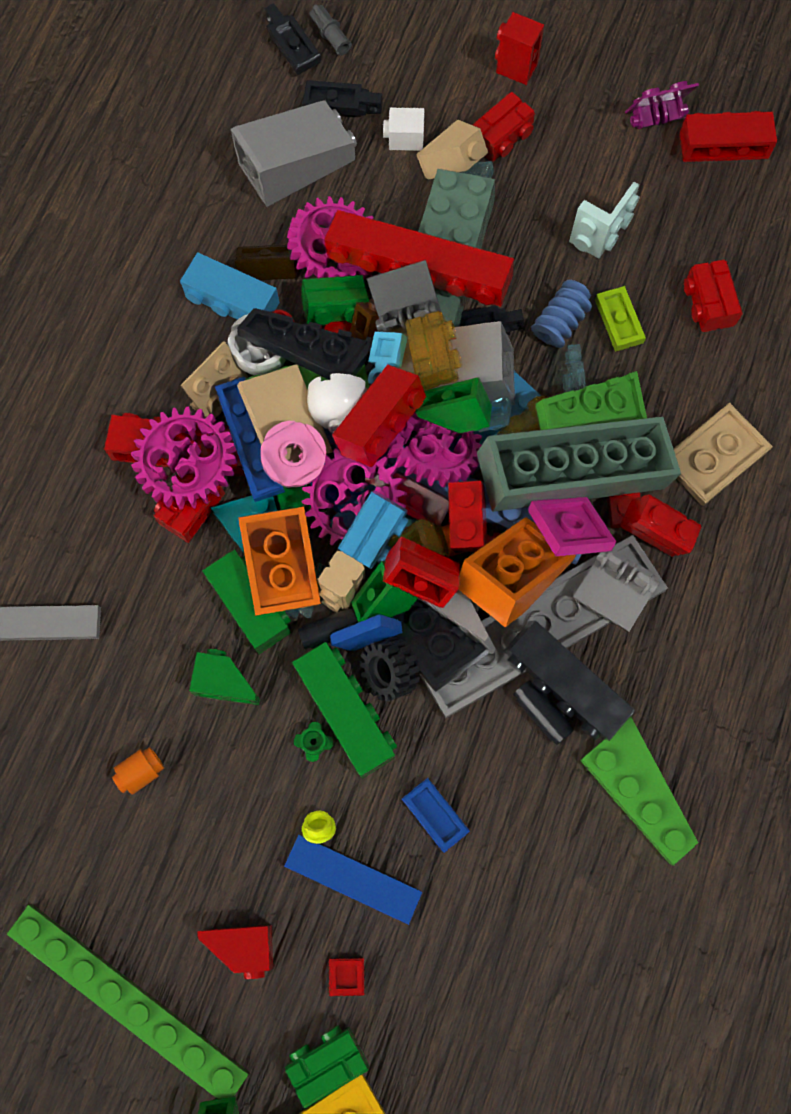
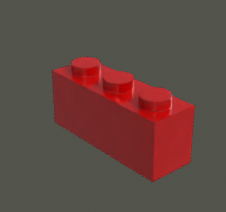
[680,111,777,162]
[332,364,426,467]

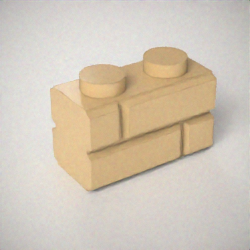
[318,551,366,612]

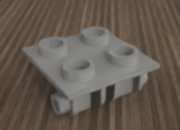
[572,549,662,632]

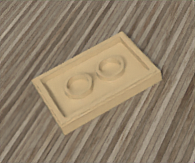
[237,364,333,463]
[674,403,773,506]

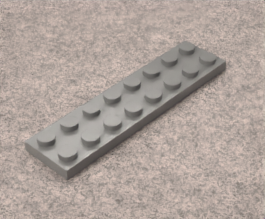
[418,535,668,719]

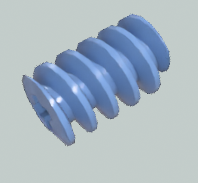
[531,280,592,348]

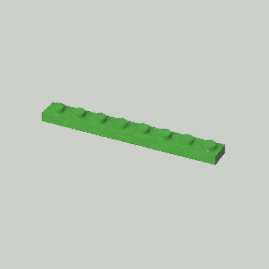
[7,905,250,1099]

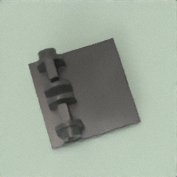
[367,260,444,334]

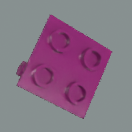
[625,81,699,129]

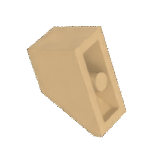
[416,120,488,179]

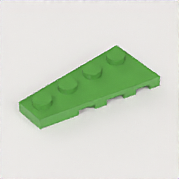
[535,371,647,430]
[580,717,698,866]

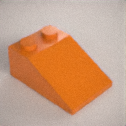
[238,506,321,616]
[458,517,576,627]

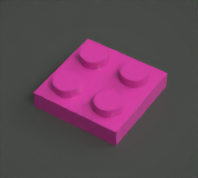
[528,497,616,556]

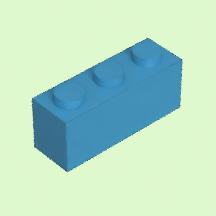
[180,252,280,320]

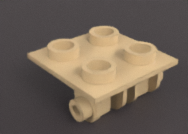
[181,341,248,418]

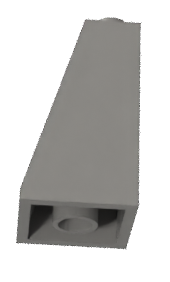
[230,100,357,207]
[396,321,515,405]

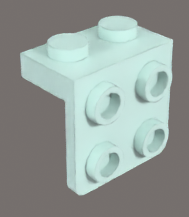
[569,182,640,259]

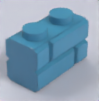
[338,490,409,569]

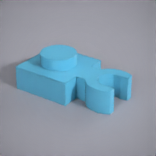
[368,331,408,385]

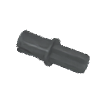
[310,5,352,56]

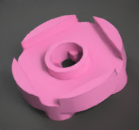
[261,421,326,488]

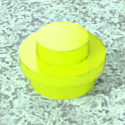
[302,811,336,844]

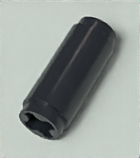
[298,607,358,650]
[513,680,574,746]

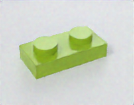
[595,286,646,352]

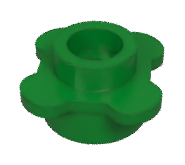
[294,722,334,762]

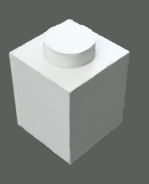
[383,107,424,151]

